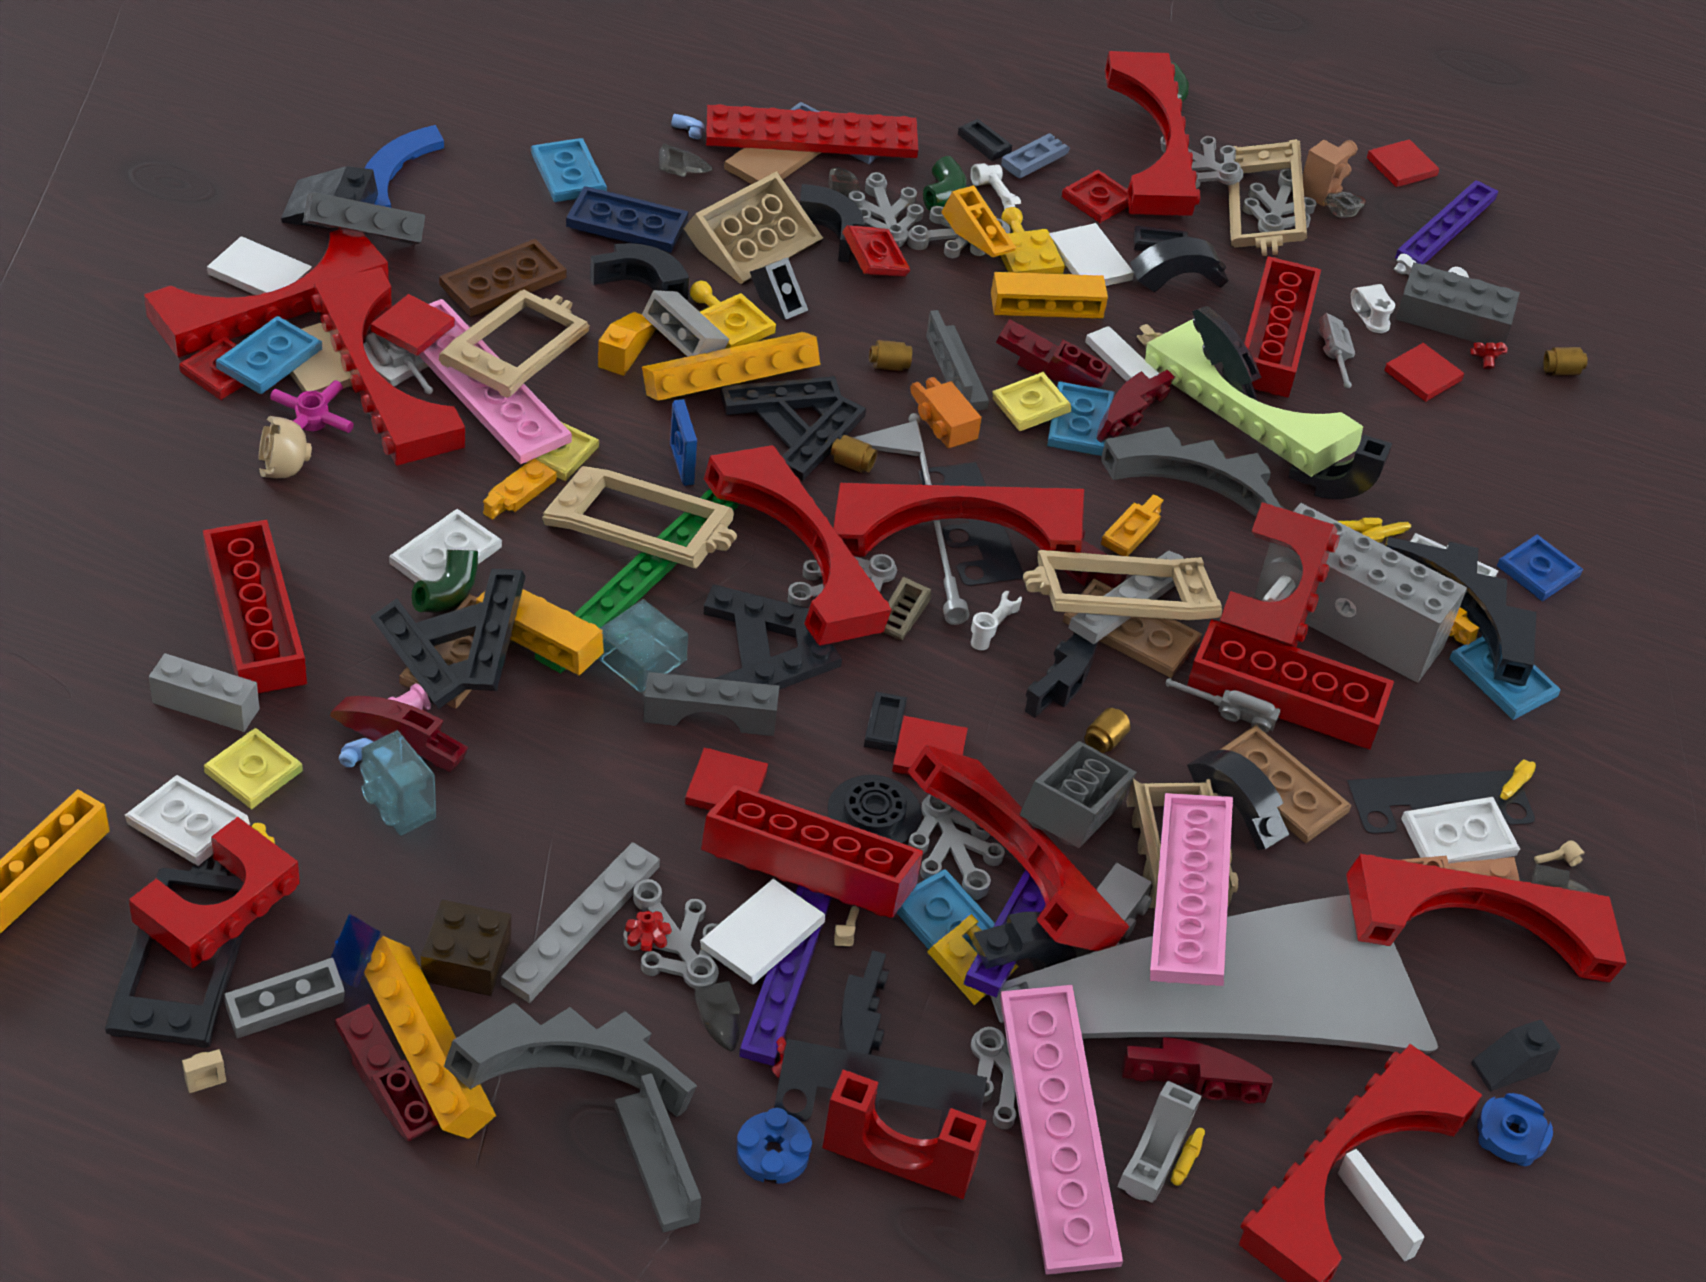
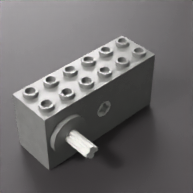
[1254,503,1467,683]

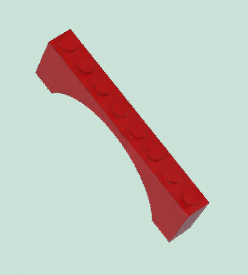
[1104,51,1200,216]
[144,229,389,358]
[311,267,465,466]
[704,445,892,646]
[833,483,1084,557]
[907,745,1130,951]
[1346,854,1627,982]
[1238,1044,1482,1282]

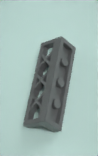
[926,310,989,410]
[615,1073,701,1233]

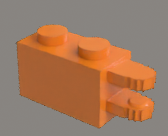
[910,377,982,449]

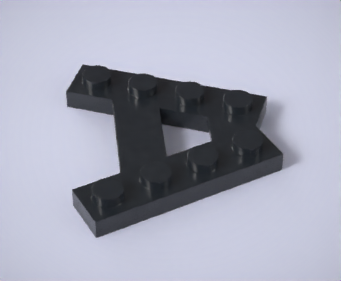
[720,376,866,482]
[370,569,526,709]
[703,584,842,690]

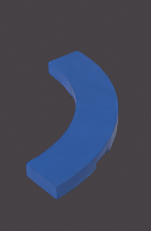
[365,125,444,208]

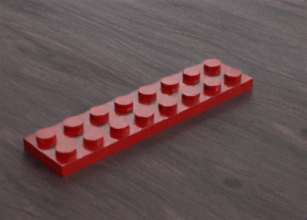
[706,104,919,158]

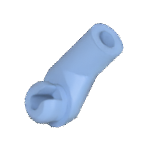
[671,114,705,139]
[339,738,392,767]

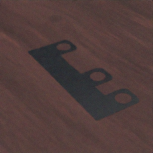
[919,462,1024,585]
[1347,770,1535,833]
[774,1039,988,1137]

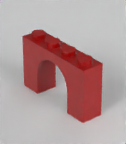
[1220,502,1340,647]
[129,817,300,969]
[822,1070,987,1199]

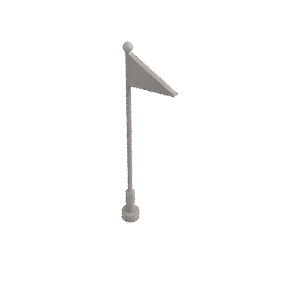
[853,413,970,625]

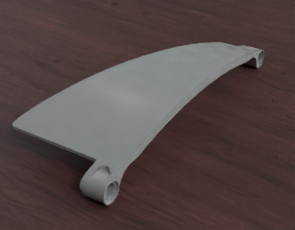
[990,895,1438,1054]

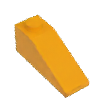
[942,185,1016,257]
[598,312,657,376]

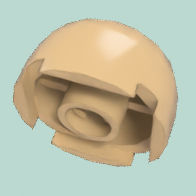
[259,416,312,478]

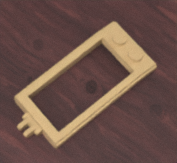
[1228,139,1307,256]
[438,289,590,398]
[542,466,737,569]
[1023,550,1222,620]

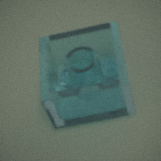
[598,599,688,692]
[360,730,436,836]

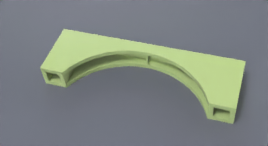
[1145,319,1363,477]

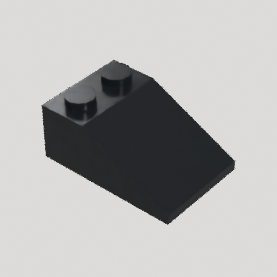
[281,166,378,230]

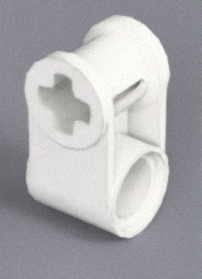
[1351,284,1395,333]

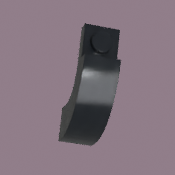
[800,184,864,262]
[1130,237,1229,292]
[590,243,689,300]
[1288,435,1392,499]
[1187,749,1289,850]
[972,912,1077,971]

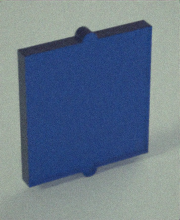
[330,914,381,988]

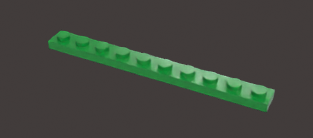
[535,489,740,674]

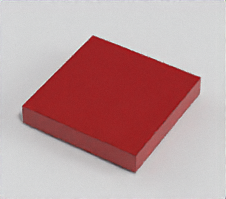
[1367,139,1439,187]
[1061,170,1128,223]
[842,225,911,277]
[371,294,455,356]
[179,337,244,400]
[1384,343,1465,402]
[892,716,968,775]
[685,748,768,810]

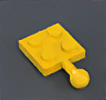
[1000,207,1065,274]
[690,281,776,349]

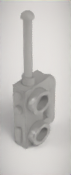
[1318,313,1355,389]
[366,332,433,394]
[1165,678,1280,733]

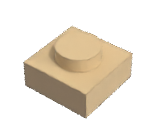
[182,1049,227,1093]

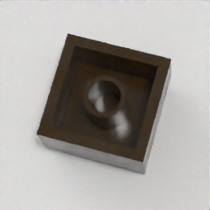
[420,899,511,996]

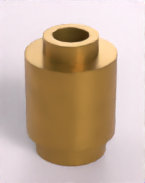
[869,340,912,371]
[1543,347,1587,375]
[831,435,877,473]
[1084,708,1131,753]

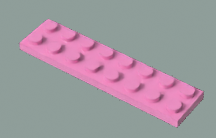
[419,299,572,465]
[1150,793,1233,986]
[1000,985,1123,1275]

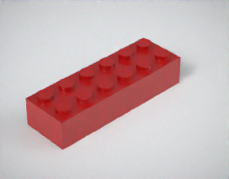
[1244,256,1321,398]
[203,520,307,693]
[1187,619,1394,750]
[701,785,923,918]

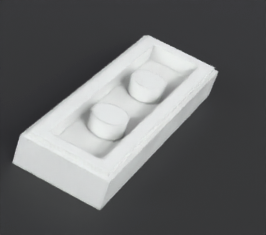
[1085,326,1159,382]
[1337,1149,1424,1262]

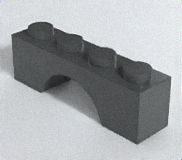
[303,192,425,245]
[643,672,779,736]

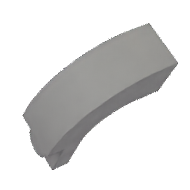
[1117,1081,1202,1203]

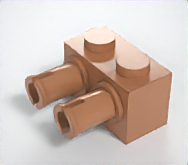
[1302,140,1358,207]

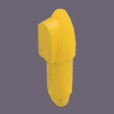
[1338,518,1382,533]
[1362,522,1411,542]
[1500,759,1536,800]
[1171,1128,1205,1186]

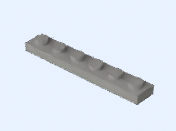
[1068,550,1184,644]
[501,842,660,1003]

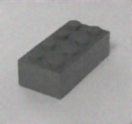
[1396,262,1520,345]
[1019,741,1137,848]

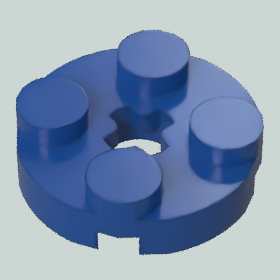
[1477,1093,1553,1166]
[736,1108,812,1184]

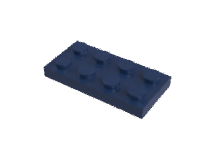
[566,186,689,253]

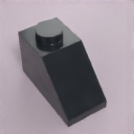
[750,257,808,320]
[1471,1019,1561,1091]

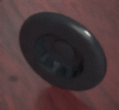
[828,775,921,843]

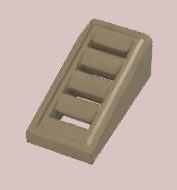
[884,577,931,641]

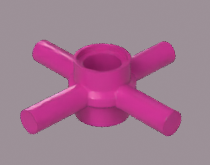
[270,380,354,433]

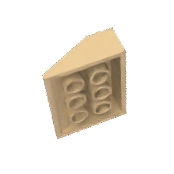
[684,171,823,284]

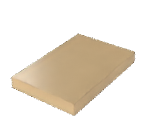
[290,323,352,393]

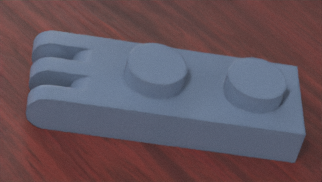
[1001,133,1070,179]

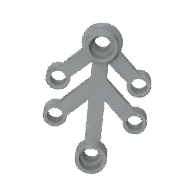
[1161,136,1243,188]
[1242,169,1316,232]
[849,172,924,247]
[907,206,1010,258]
[787,554,897,608]
[908,794,1005,900]
[623,879,719,989]
[971,1027,1016,1129]

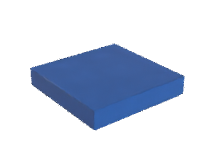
[670,399,697,486]
[1497,534,1583,601]

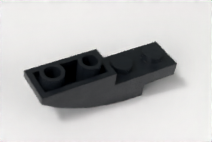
[1192,306,1262,401]
[1025,632,1097,718]
[839,950,890,1055]

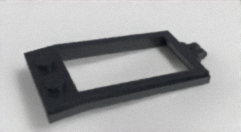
[105,856,246,1048]

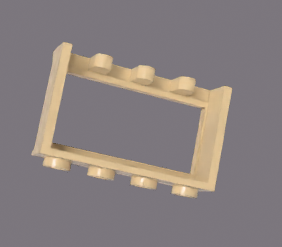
[1126,779,1238,908]

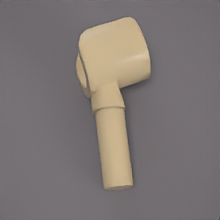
[1136,324,1163,347]
[1534,841,1584,866]
[834,906,859,946]

